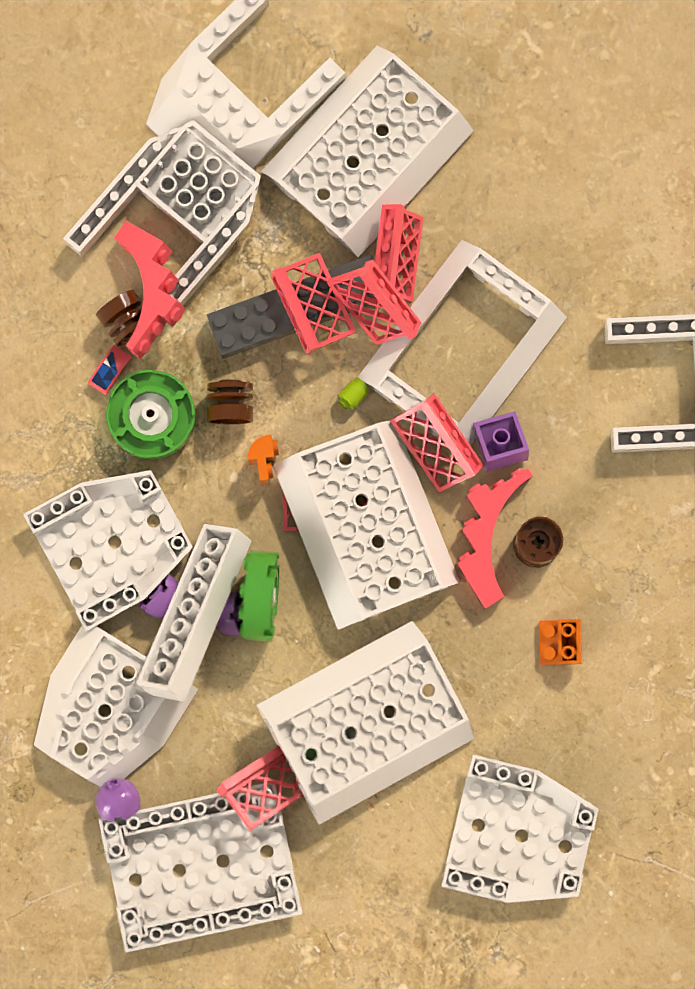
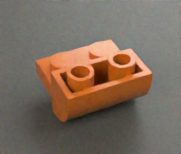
[248,435,279,486]
[539,619,582,665]

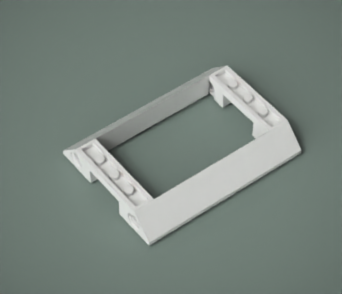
[358,240,567,446]

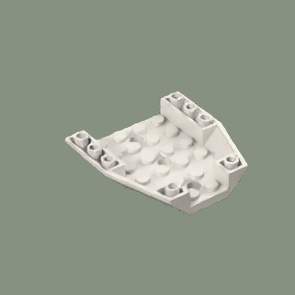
[23,470,193,631]
[34,625,198,787]
[442,755,599,903]

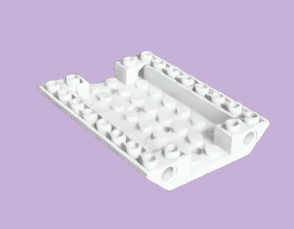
[261,45,474,258]
[273,421,460,630]
[256,621,474,825]
[98,783,302,952]

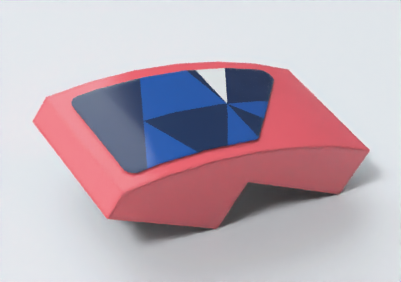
[88,345,132,395]

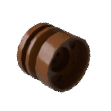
[96,289,142,347]
[207,380,253,425]
[513,516,564,568]

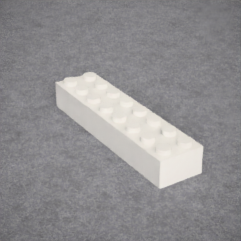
[136,524,252,702]

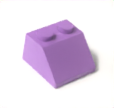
[473,411,529,472]

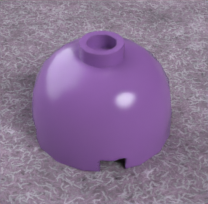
[140,574,179,618]
[216,592,244,637]
[95,778,141,821]

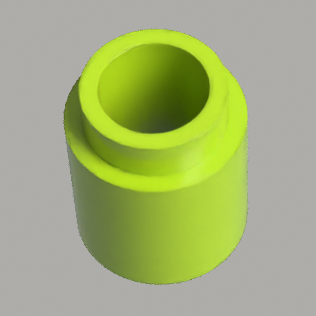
[337,377,370,410]

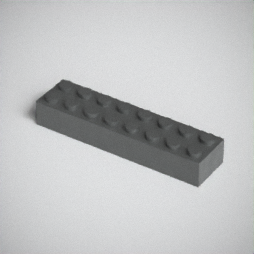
[207,254,377,359]

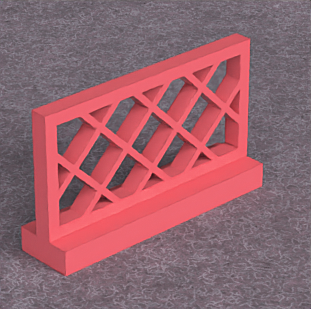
[375,204,423,302]
[270,253,356,355]
[327,260,421,345]
[390,393,484,493]
[216,745,303,831]

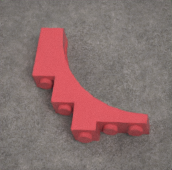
[114,221,185,359]
[457,468,533,610]

